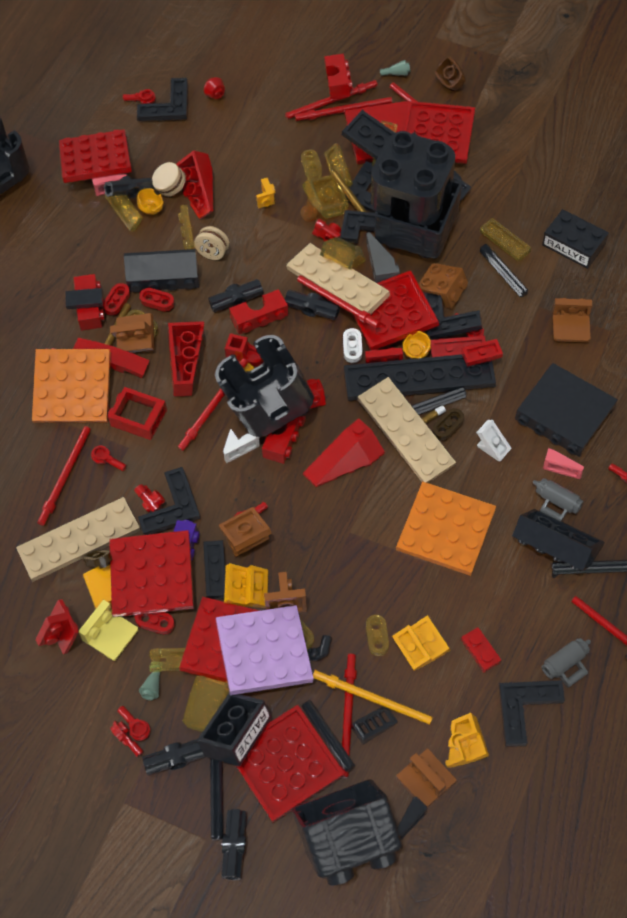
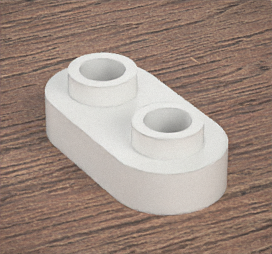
[343,328,362,363]

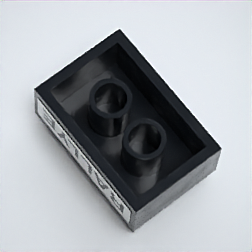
[542,209,609,269]
[197,692,271,767]

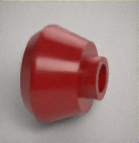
[204,77,225,99]

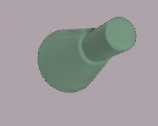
[380,60,410,76]
[139,663,163,700]

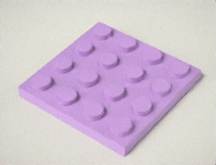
[216,605,313,695]

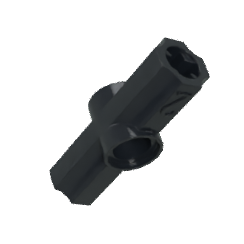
[104,176,154,199]
[208,279,264,312]
[285,290,340,320]
[142,739,205,776]
[221,809,247,880]

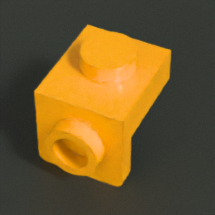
[256,178,275,208]

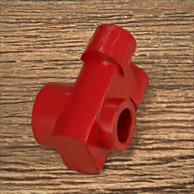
[312,219,341,245]
[134,484,165,513]

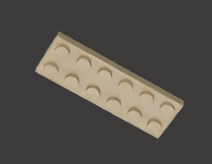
[286,243,390,314]
[358,377,456,483]
[16,497,141,582]

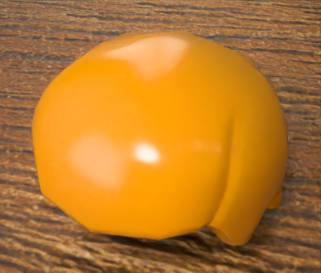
[137,188,164,215]
[403,331,431,359]

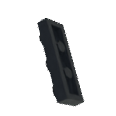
[203,540,225,599]

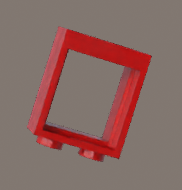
[108,387,167,440]

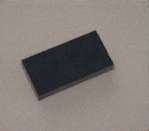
[66,288,103,310]

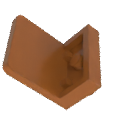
[418,263,468,309]
[552,298,592,342]

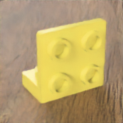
[78,599,138,661]

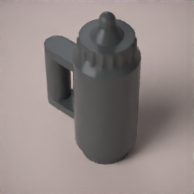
[533,478,584,521]
[541,638,591,688]

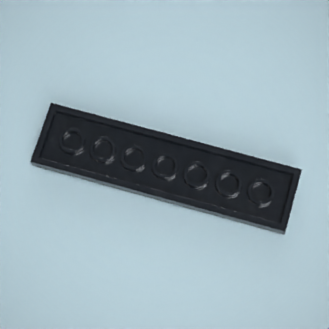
[341,110,472,202]
[344,354,496,401]

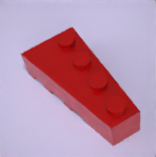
[168,321,205,397]

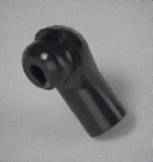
[307,635,332,661]

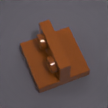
[110,313,154,353]
[219,507,272,557]
[264,572,307,613]
[396,748,457,808]

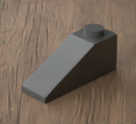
[366,233,400,283]

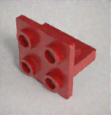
[35,599,78,654]

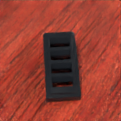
[351,706,398,745]
[397,796,427,840]

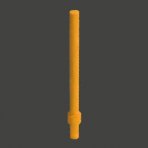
[313,670,432,725]

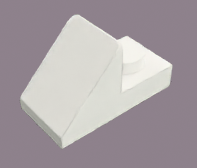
[476,420,512,461]
[223,429,260,463]

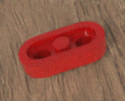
[103,283,130,315]
[139,288,175,311]
[135,612,175,635]

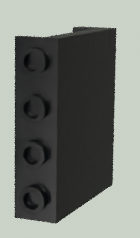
[515,363,618,457]

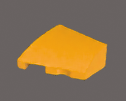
[446,713,489,768]

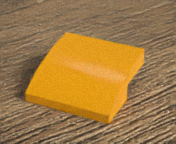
[224,563,268,608]
[83,565,112,609]
[392,615,451,671]

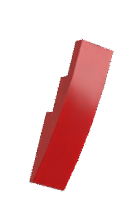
[73,338,149,378]

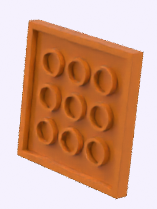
[32,349,111,423]
[396,481,496,576]

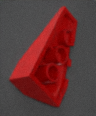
[176,150,213,219]
[303,418,385,487]

